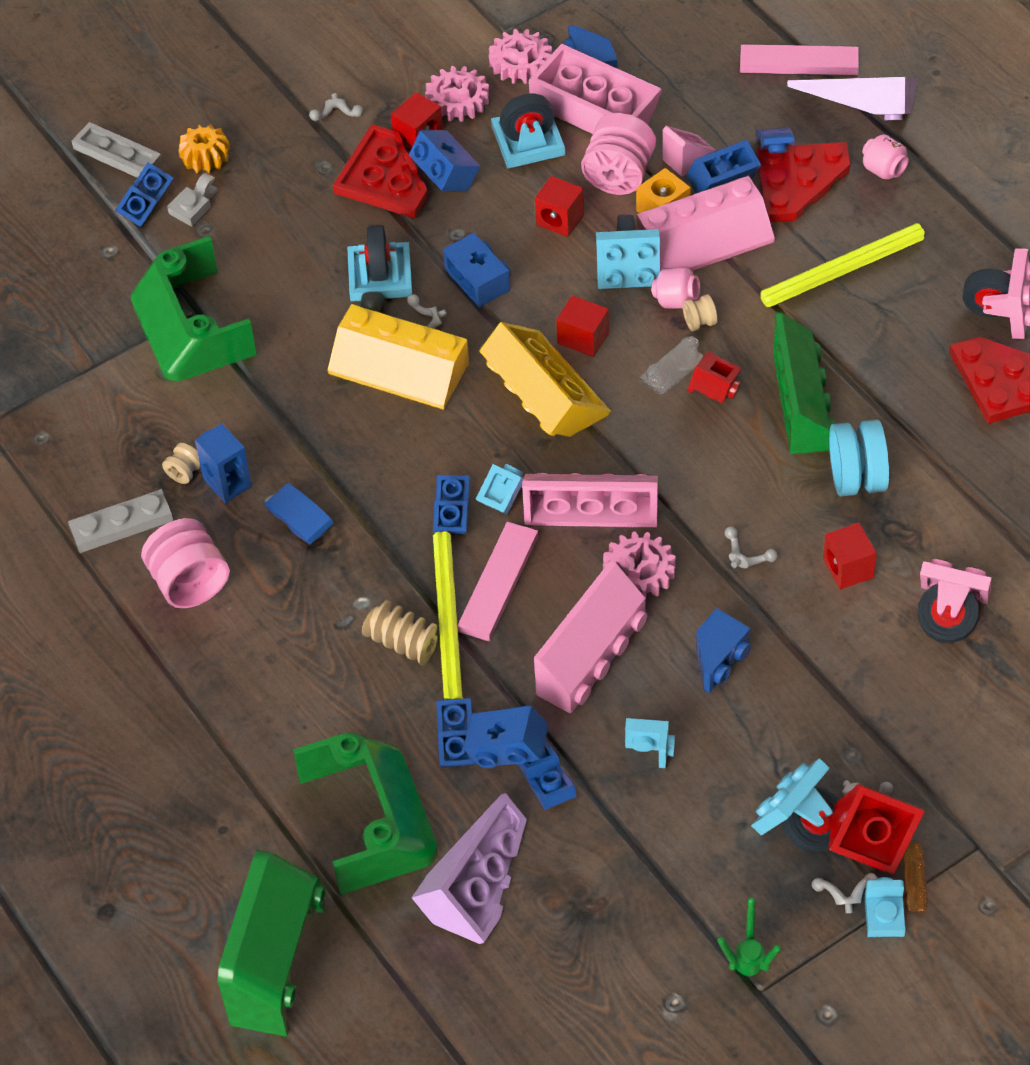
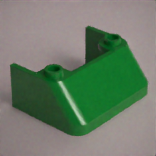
[131,236,257,381]
[293,732,438,895]
[218,850,326,1037]

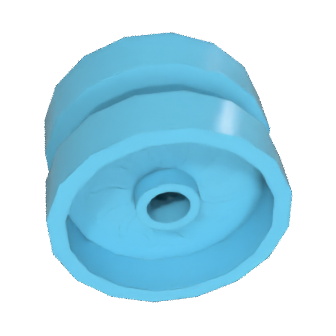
[829,419,889,497]

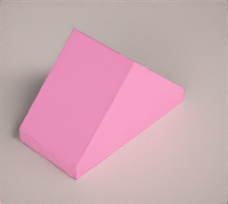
[662,126,716,177]

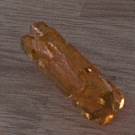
[903,843,928,912]

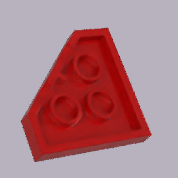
[333,124,428,219]
[756,142,850,223]
[949,337,1030,424]

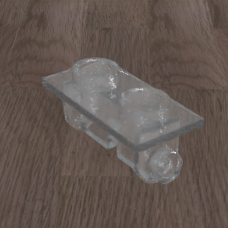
[639,336,704,396]

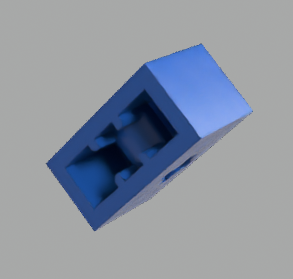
[409,130,480,191]
[686,140,761,194]
[443,233,511,307]
[195,423,252,503]
[463,706,549,768]

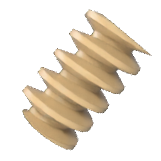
[362,600,438,665]

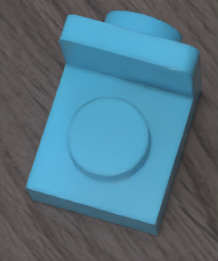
[476,464,523,515]
[625,718,675,768]
[865,877,905,937]

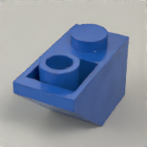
[564,25,617,68]
[696,608,752,693]

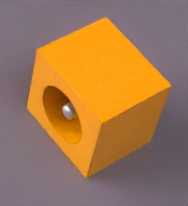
[636,168,691,213]

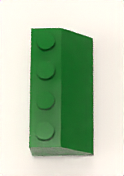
[773,312,835,454]

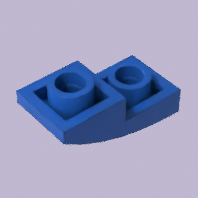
[755,127,794,154]
[115,162,174,227]
[433,475,470,534]
[264,483,334,545]
[436,698,475,768]
[519,738,577,810]

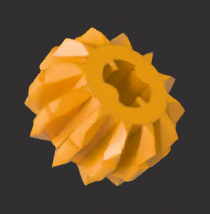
[178,124,230,174]

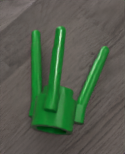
[718,897,781,976]

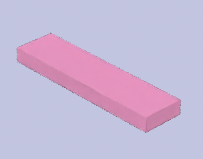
[740,45,859,75]
[458,522,538,642]

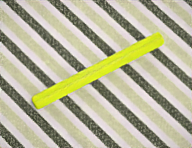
[760,223,925,307]
[433,531,463,700]

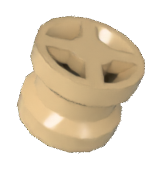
[683,294,717,331]
[162,443,201,484]

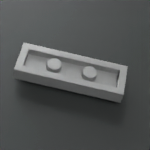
[72,122,163,178]
[68,489,173,553]

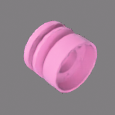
[581,113,656,195]
[141,518,230,608]

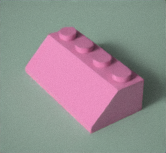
[529,44,662,134]
[637,176,775,271]
[522,473,658,527]
[534,561,648,714]

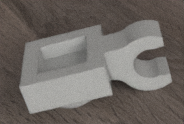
[167,173,218,227]

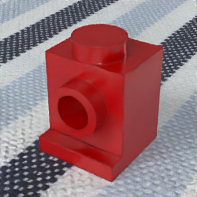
[687,351,742,403]

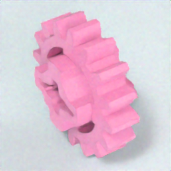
[489,29,552,84]
[425,66,489,122]
[603,531,676,600]

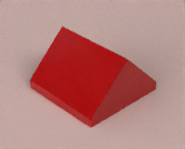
[828,784,925,875]

